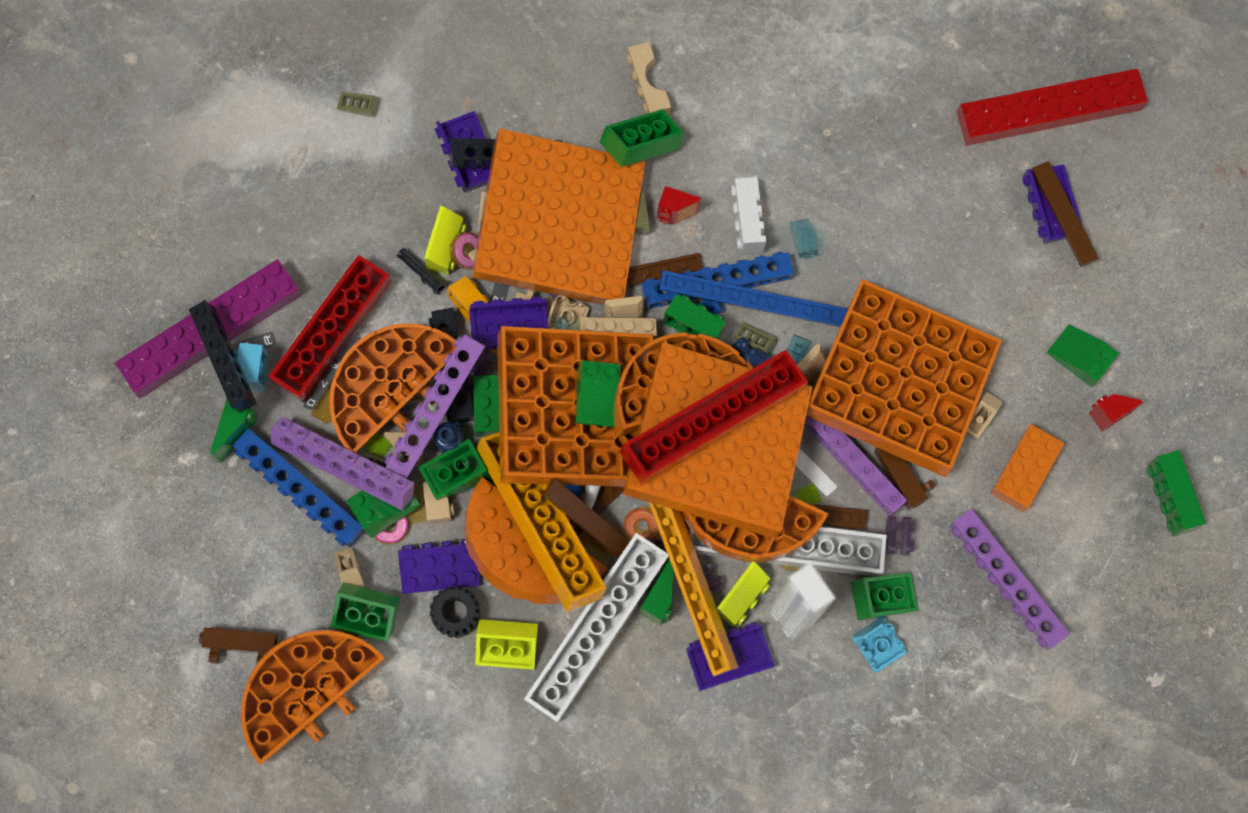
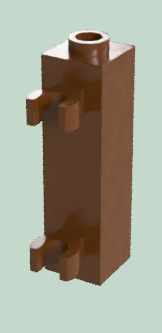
[874,447,935,511]
[199,627,278,664]

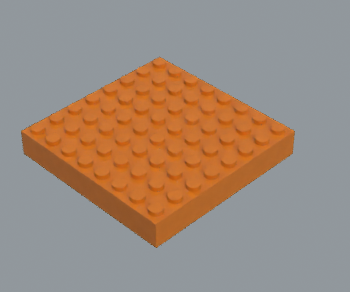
[471,128,645,305]
[806,279,1002,478]
[497,326,653,487]
[622,343,812,538]

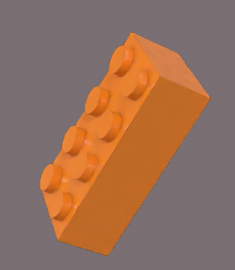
[990,424,1065,513]

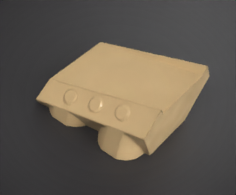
[546,295,589,330]
[604,296,643,318]
[797,344,827,394]

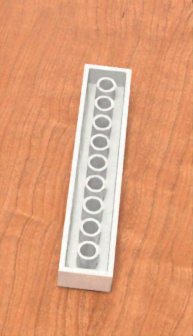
[688,527,887,577]
[524,533,669,722]
[770,563,835,640]

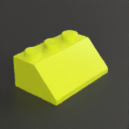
[424,206,467,275]
[717,561,770,627]
[475,619,538,670]

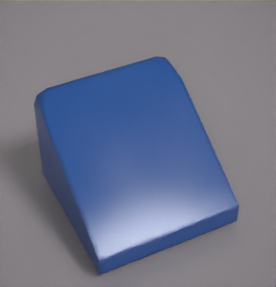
[699,300,727,315]

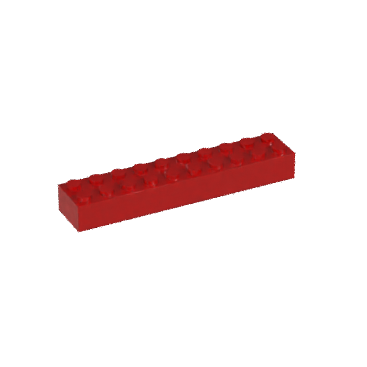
[956,68,1148,146]
[619,350,808,485]

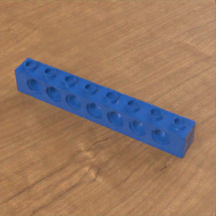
[641,252,794,310]
[232,428,365,548]

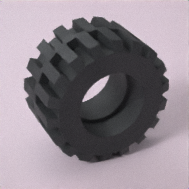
[430,586,481,638]

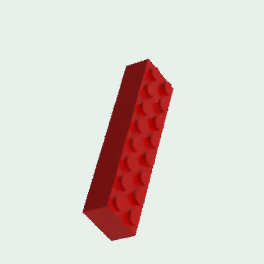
[268,254,392,403]

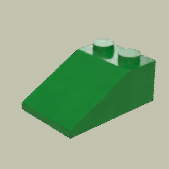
[1046,324,1120,388]
[575,360,620,427]
[210,399,257,463]
[418,439,491,500]
[346,490,421,538]
[640,559,673,625]
[850,572,918,621]

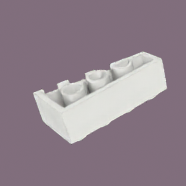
[731,177,766,255]

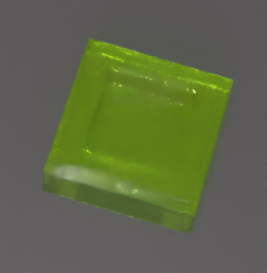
[364,433,392,458]
[796,483,822,504]

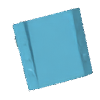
[852,617,907,673]

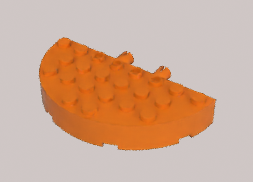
[329,323,457,453]
[614,333,753,437]
[464,477,608,604]
[681,495,829,562]
[241,629,385,765]

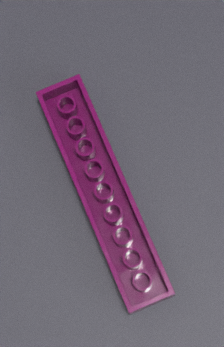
[114,259,301,399]

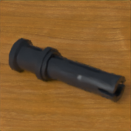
[397,248,447,295]

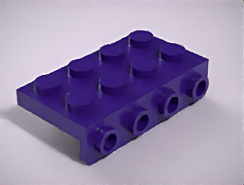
[434,111,492,193]
[1022,164,1083,243]
[469,297,549,349]
[398,539,481,594]
[686,622,775,692]

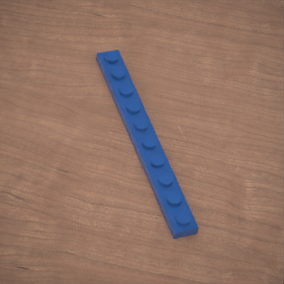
[659,270,847,327]

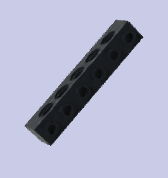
[449,138,563,169]
[188,300,257,413]
[429,307,474,424]

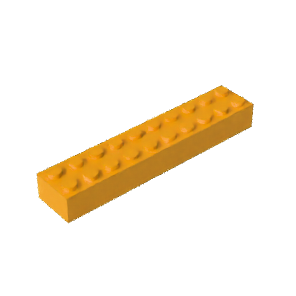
[476,432,607,613]

